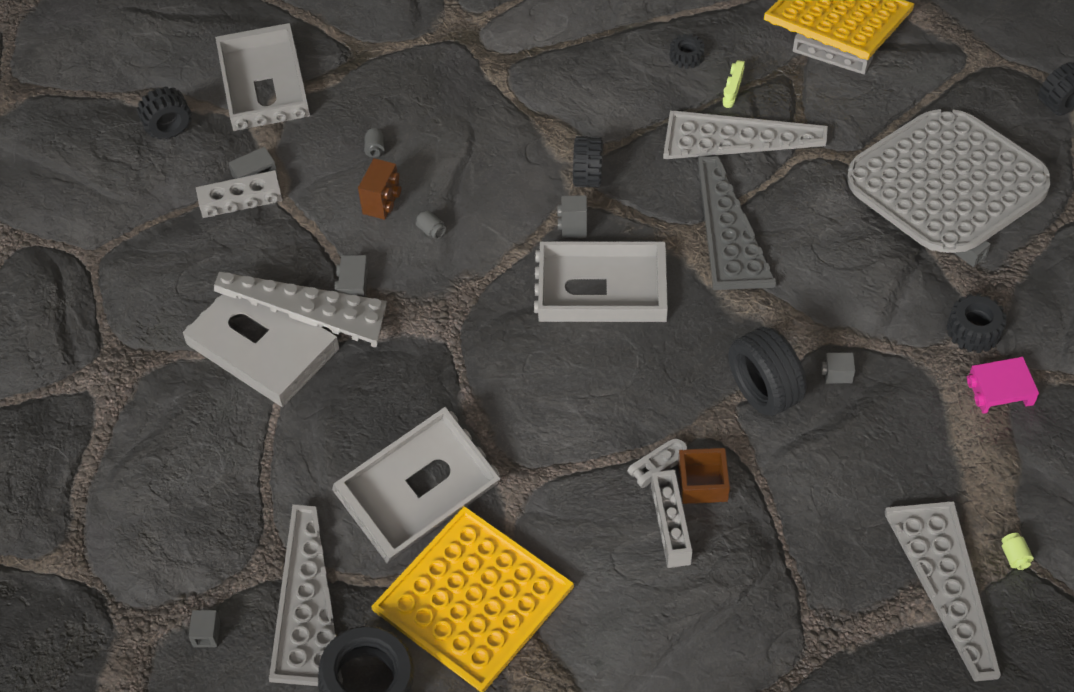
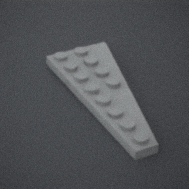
[663,110,828,159]
[214,272,387,347]
[884,501,1001,681]
[269,504,343,686]

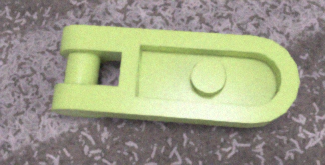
[723,60,745,108]

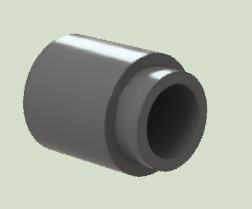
[364,128,384,158]
[416,210,446,240]

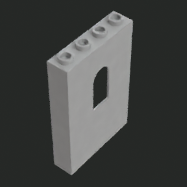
[215,23,310,131]
[534,242,667,322]
[183,294,339,408]
[332,407,500,564]

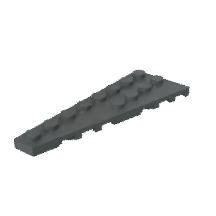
[698,156,776,290]

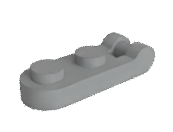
[627,439,687,488]

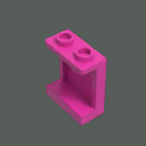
[967,357,1039,414]

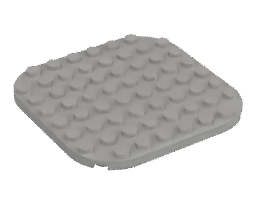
[848,109,1050,253]

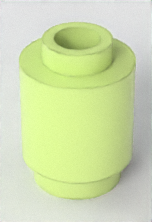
[1002,533,1034,570]

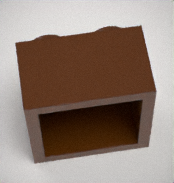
[358,158,401,220]
[678,448,730,504]

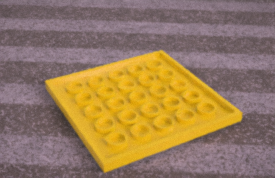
[764,0,914,60]
[371,506,574,692]

